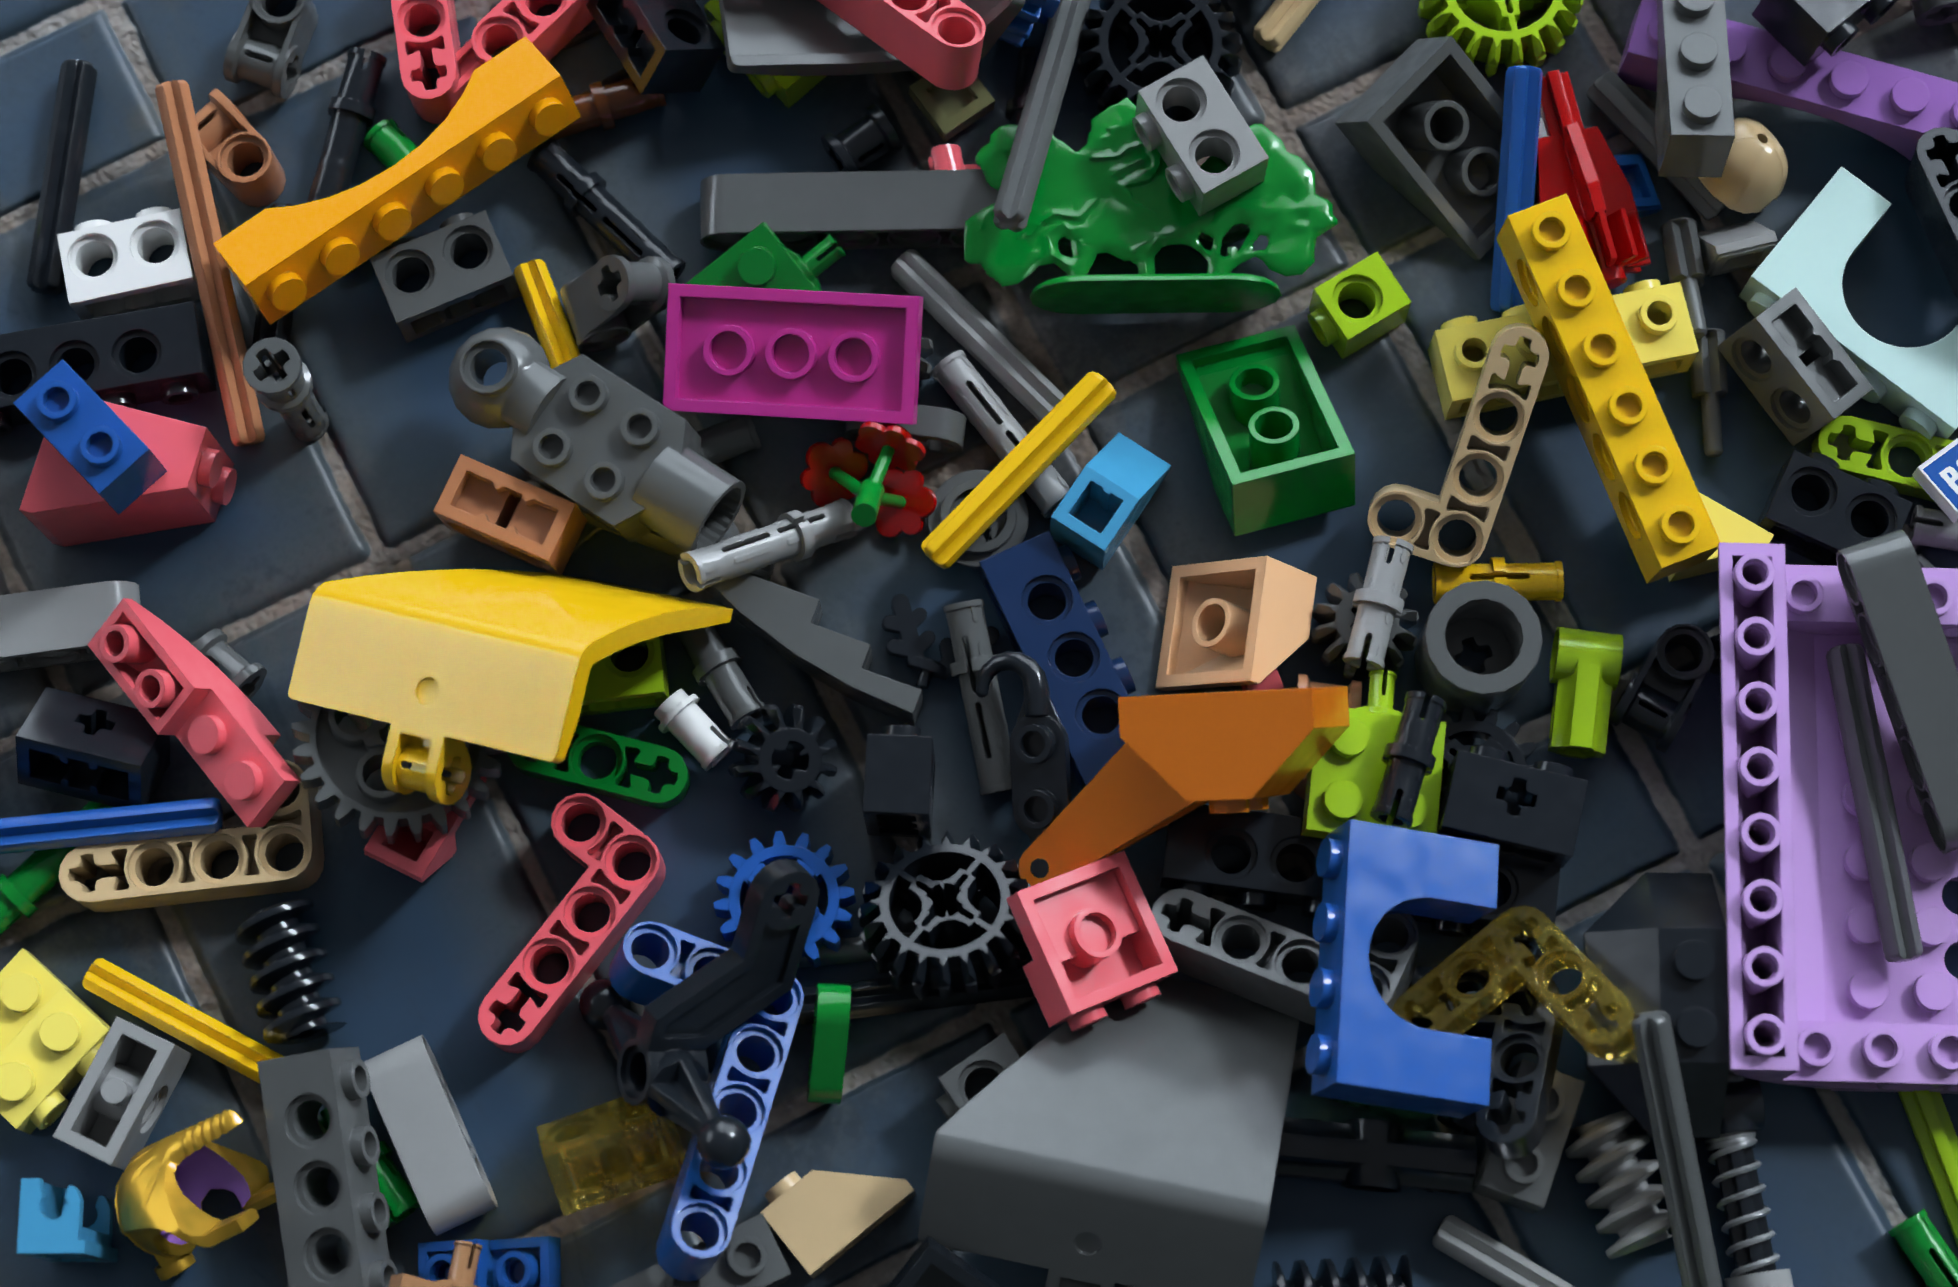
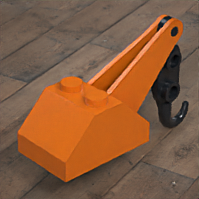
[976,651,1350,886]

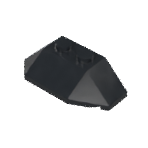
[1583,872,1729,1139]

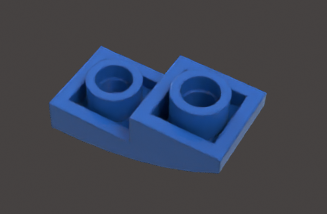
[418,1236,561,1287]

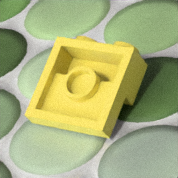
[0,948,111,1134]

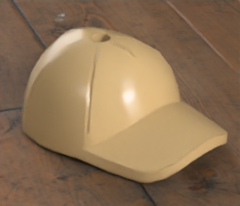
[1698,117,1788,214]

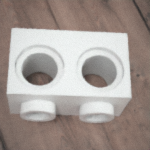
[57,206,200,320]

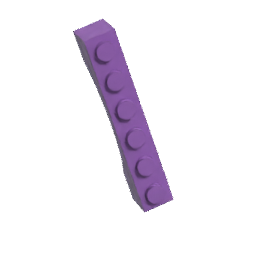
[1617,0,1958,161]

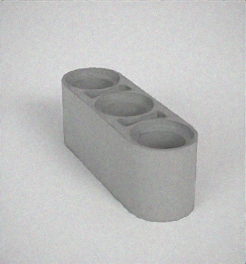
[0,581,141,673]
[364,1035,498,1236]

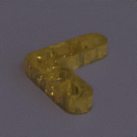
[1392,905,1636,1060]

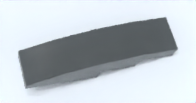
[705,573,923,727]

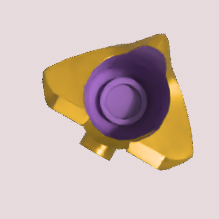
[115,1110,277,1281]

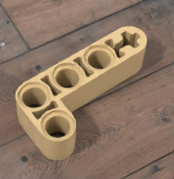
[1367,323,1549,568]
[58,760,325,913]

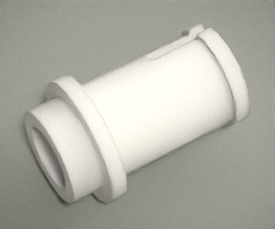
[654,689,732,771]

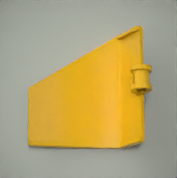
[288,569,733,805]

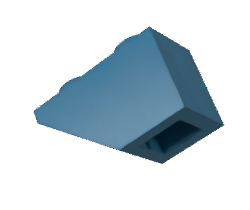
[1050,433,1172,570]

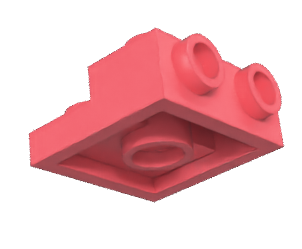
[1006,851,1179,1032]

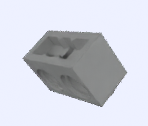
[1132,55,1269,216]

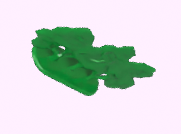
[964,97,1338,314]

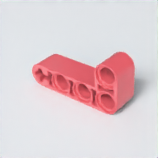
[478,793,666,1053]

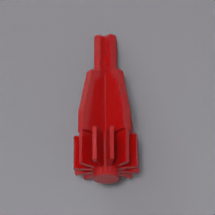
[1536,70,1651,290]

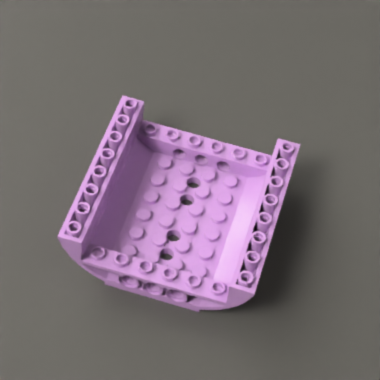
[1718,542,1958,1094]

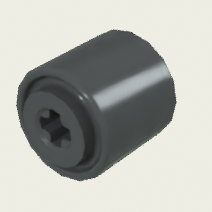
[1414,580,1543,715]

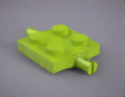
[1301,670,1446,839]

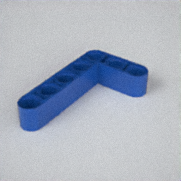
[609,921,804,1282]

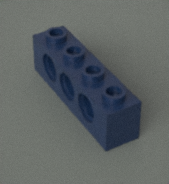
[979,531,1136,790]

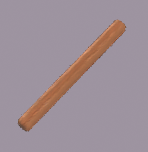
[155,80,265,446]

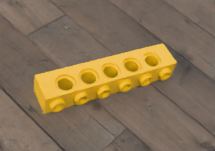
[1496,193,1720,584]

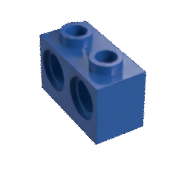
[13,359,167,515]

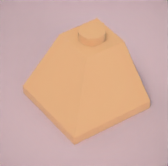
[1155,556,1317,691]

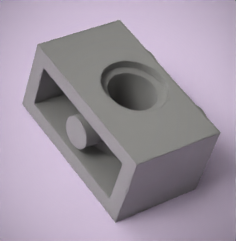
[52,1016,193,1170]

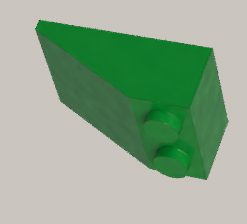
[1175,325,1356,536]

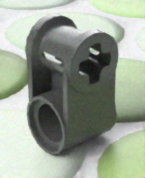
[223,0,318,99]
[560,255,676,352]

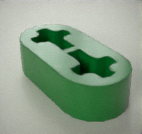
[807,983,851,1105]

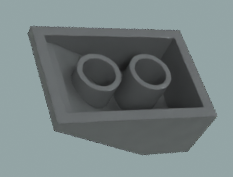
[1335,36,1538,260]

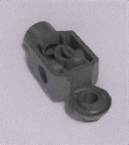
[448,327,746,552]

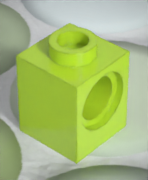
[1307,251,1412,359]

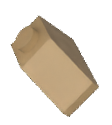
[760,1170,916,1279]

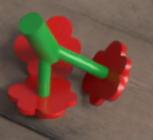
[800,422,937,538]

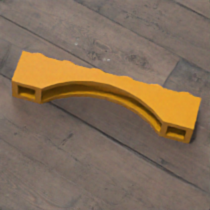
[213,36,581,325]

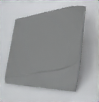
[1698,221,1778,277]

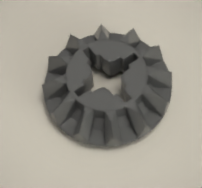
[928,469,1029,571]

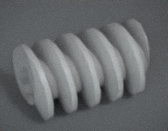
[1565,1110,1673,1259]

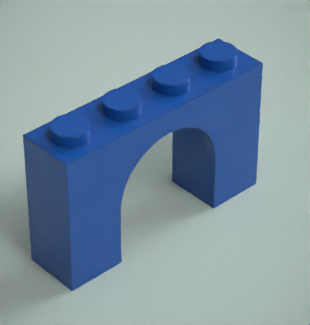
[1305,819,1499,1118]

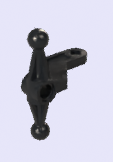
[579,859,820,1170]

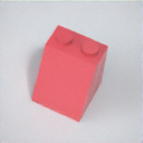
[19,401,237,547]

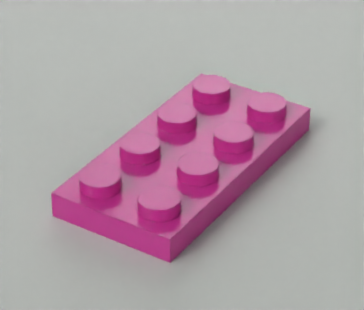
[663,283,923,425]

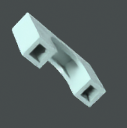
[1739,166,1958,440]

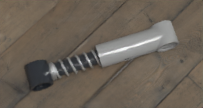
[1700,1070,1794,1287]

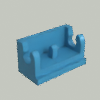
[16,1178,118,1262]

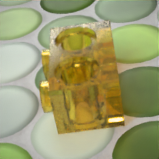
[536,1097,686,1216]

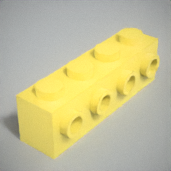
[1428,279,1699,420]

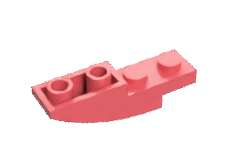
[88,598,301,827]

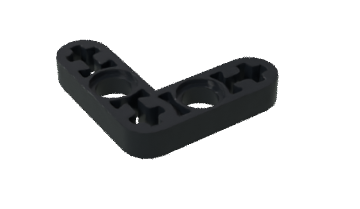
[1396,966,1566,1159]

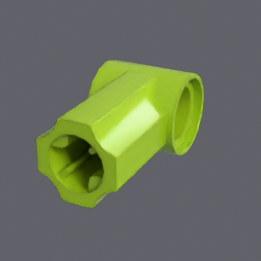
[1548,627,1623,759]

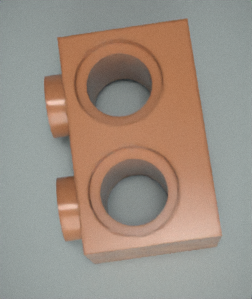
[433,454,587,575]

